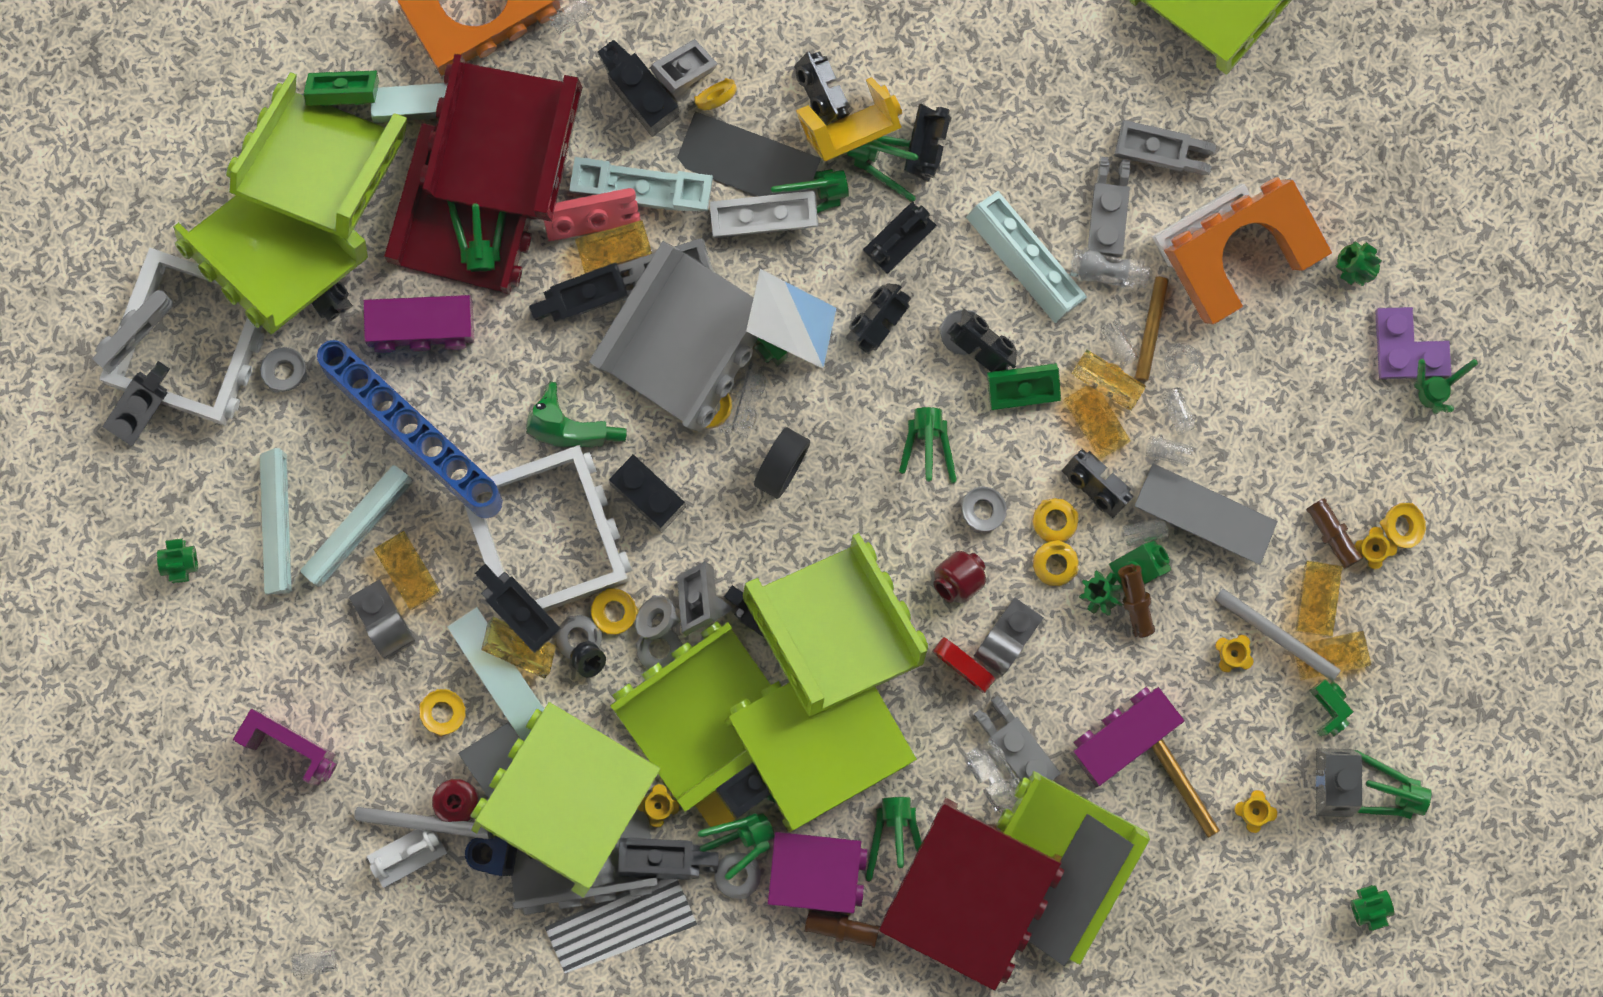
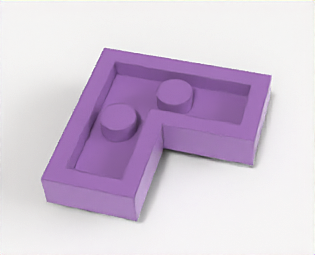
[1375,307,1451,379]

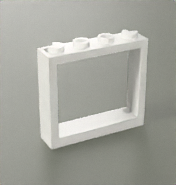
[100,247,264,426]
[464,445,632,612]

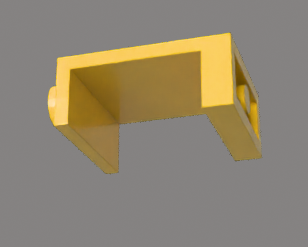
[796,77,902,161]

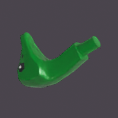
[526,381,627,448]

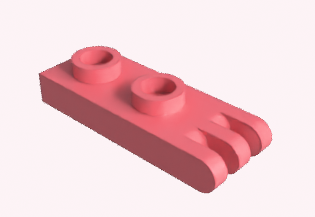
[544,188,641,242]

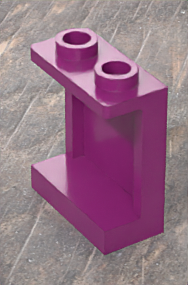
[233,708,337,786]
[768,832,868,913]

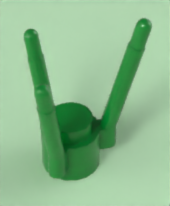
[847,136,918,202]
[771,169,849,214]
[447,201,507,272]
[1414,359,1478,414]
[899,407,957,484]
[1354,750,1432,819]
[865,797,922,882]
[698,813,775,880]

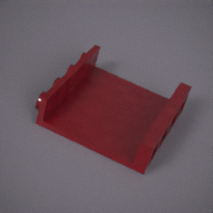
[420,54,583,222]
[384,123,537,295]
[879,797,1065,991]

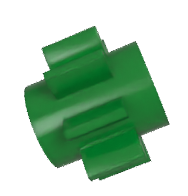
[1336,241,1382,286]
[157,538,198,583]
[1079,570,1124,616]
[1351,885,1395,931]

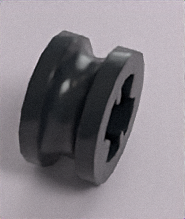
[570,641,606,678]

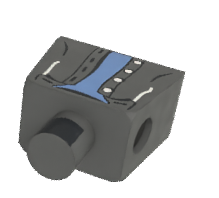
[1316,748,1362,817]

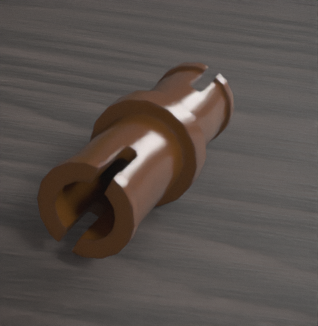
[1306,498,1363,570]
[1118,564,1155,638]
[804,909,880,948]

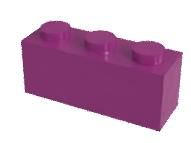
[363,295,474,353]
[1070,686,1185,787]

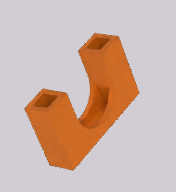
[397,0,561,76]
[1164,177,1332,325]

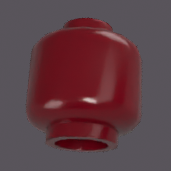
[933,551,986,604]
[432,779,481,822]

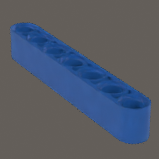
[317,340,503,519]

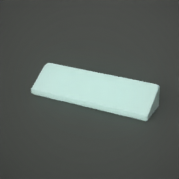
[371,83,447,123]
[966,191,1087,323]
[260,448,292,595]
[300,465,412,587]

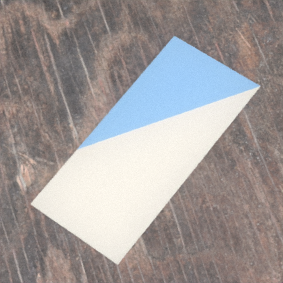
[746,269,836,368]

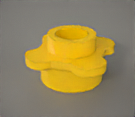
[1355,527,1397,569]
[1215,635,1254,673]
[637,784,679,828]
[1234,790,1277,833]

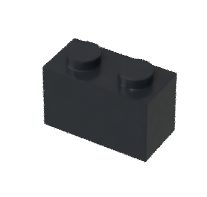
[609,454,686,533]

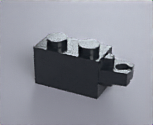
[598,40,679,137]

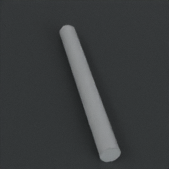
[1215,589,1341,682]
[354,807,493,839]

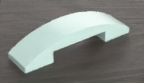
[569,157,713,211]
[447,607,544,741]

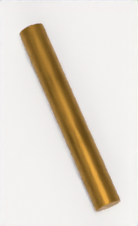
[1135,276,1169,381]
[1151,739,1220,838]

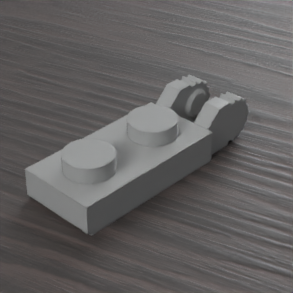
[1114,120,1216,175]
[1087,157,1130,257]
[974,696,1061,781]

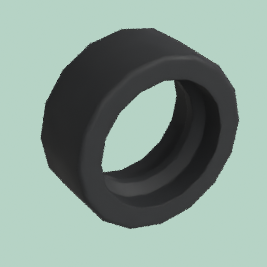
[754,427,810,499]

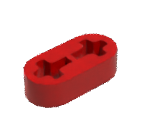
[932,637,996,693]

